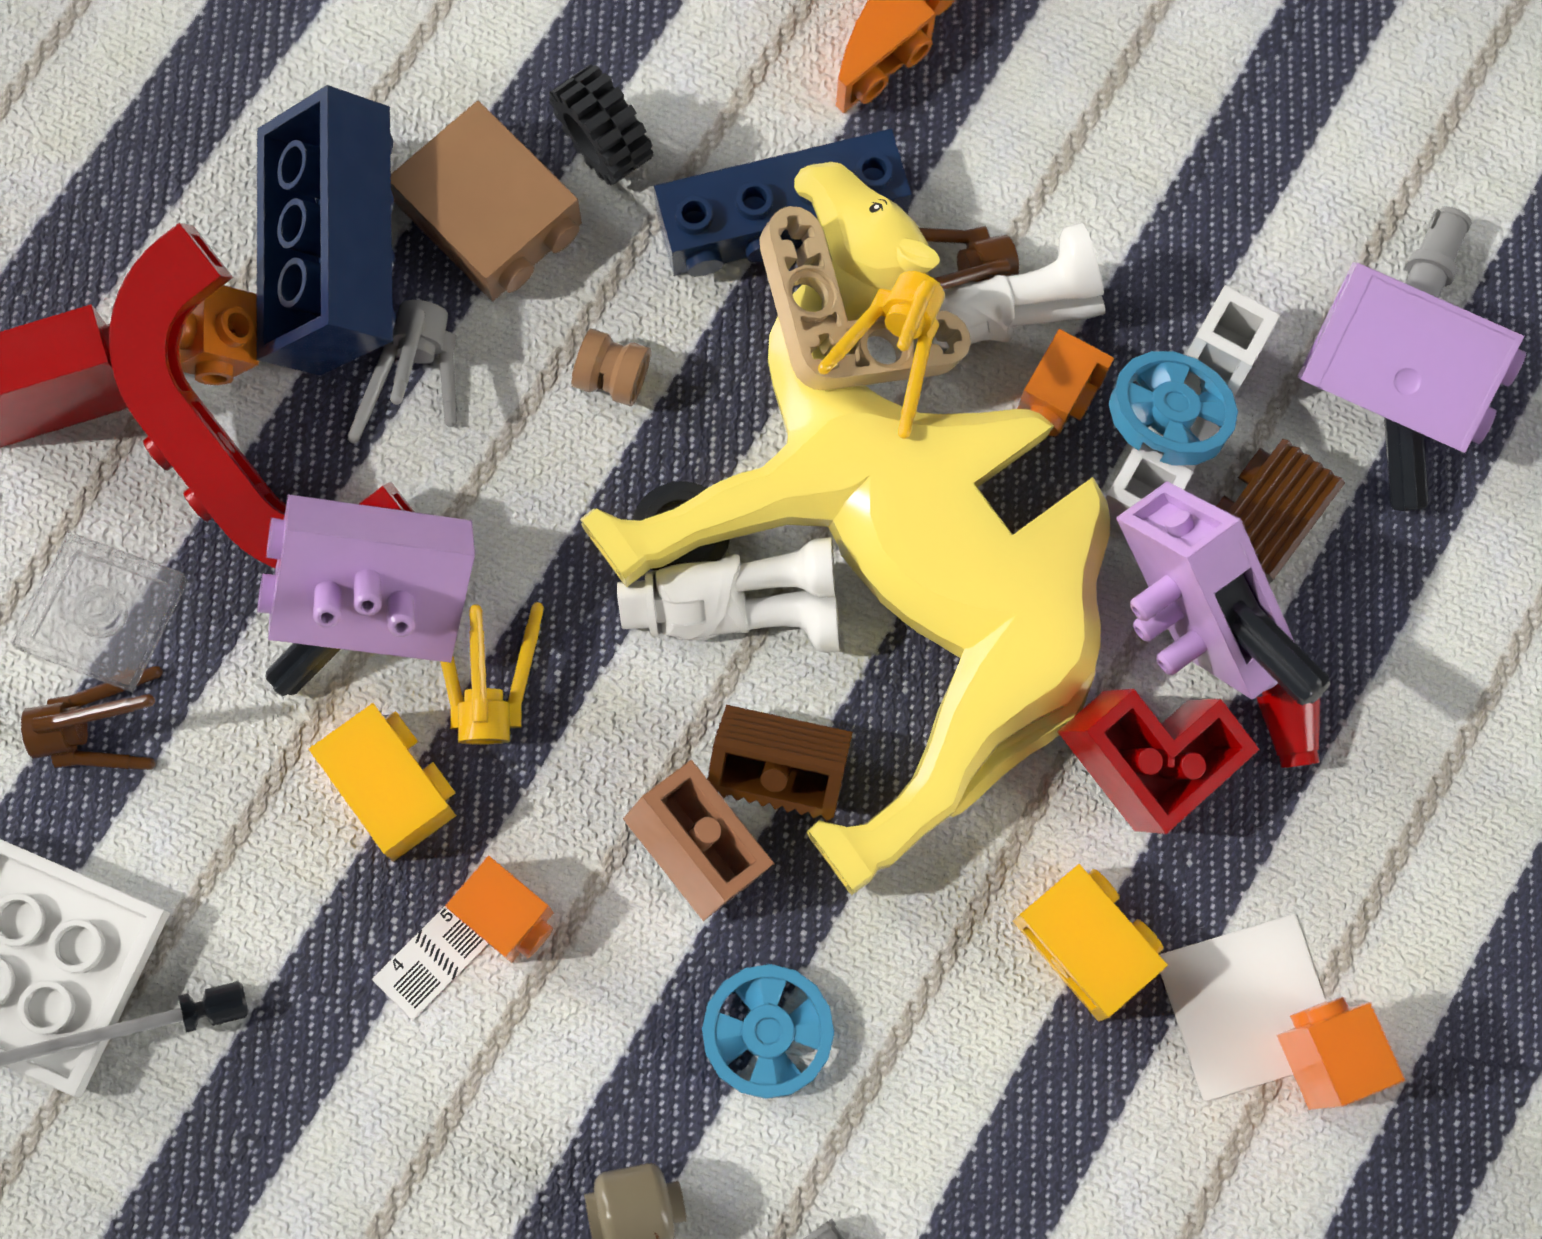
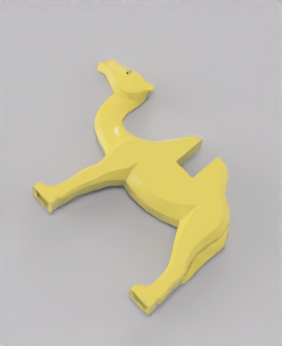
[580,162,1110,895]

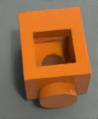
[1017,329,1114,436]

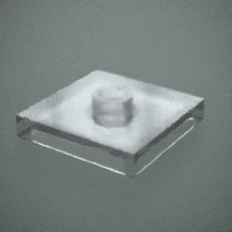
[10,531,188,692]

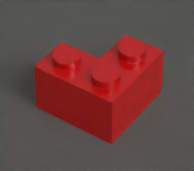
[1057,689,1260,834]

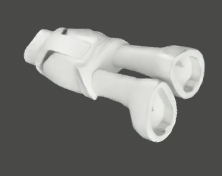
[914,222,1105,350]
[617,537,840,653]

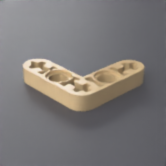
[759,206,971,390]

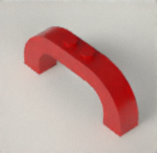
[109,223,414,569]

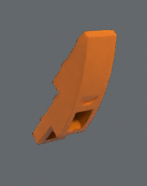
[836,0,955,114]

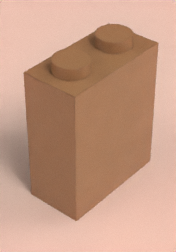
[391,100,582,302]

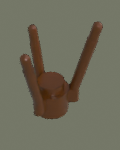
[918,226,1019,290]
[21,666,163,770]

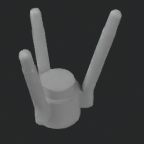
[348,300,457,443]

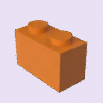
[1277,996,1405,1110]

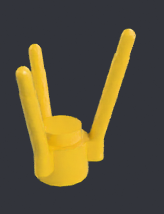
[818,271,945,439]
[440,602,544,745]

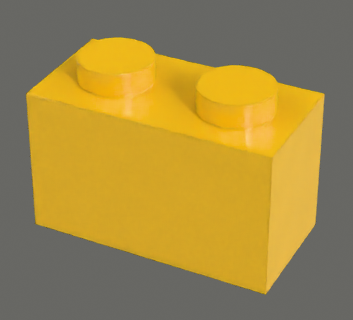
[308,703,456,862]
[1012,863,1168,1022]

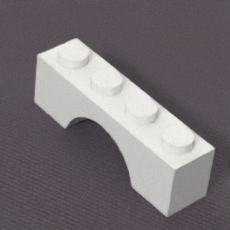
[1105,285,1281,529]

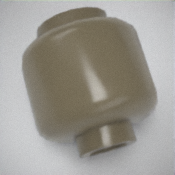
[584,1163,687,1239]

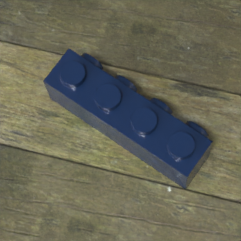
[654,128,912,277]

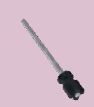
[0,981,248,1066]

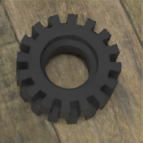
[549,64,654,186]

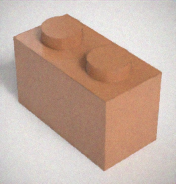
[623,759,774,921]

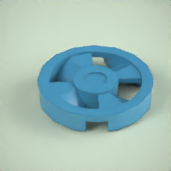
[1109,351,1238,465]
[702,964,834,1099]

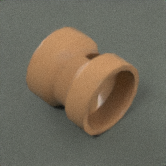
[571,328,651,407]

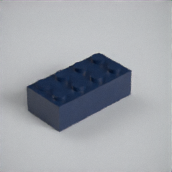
[256,85,395,375]

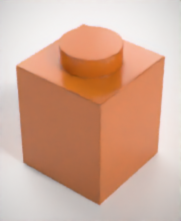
[445,855,554,963]

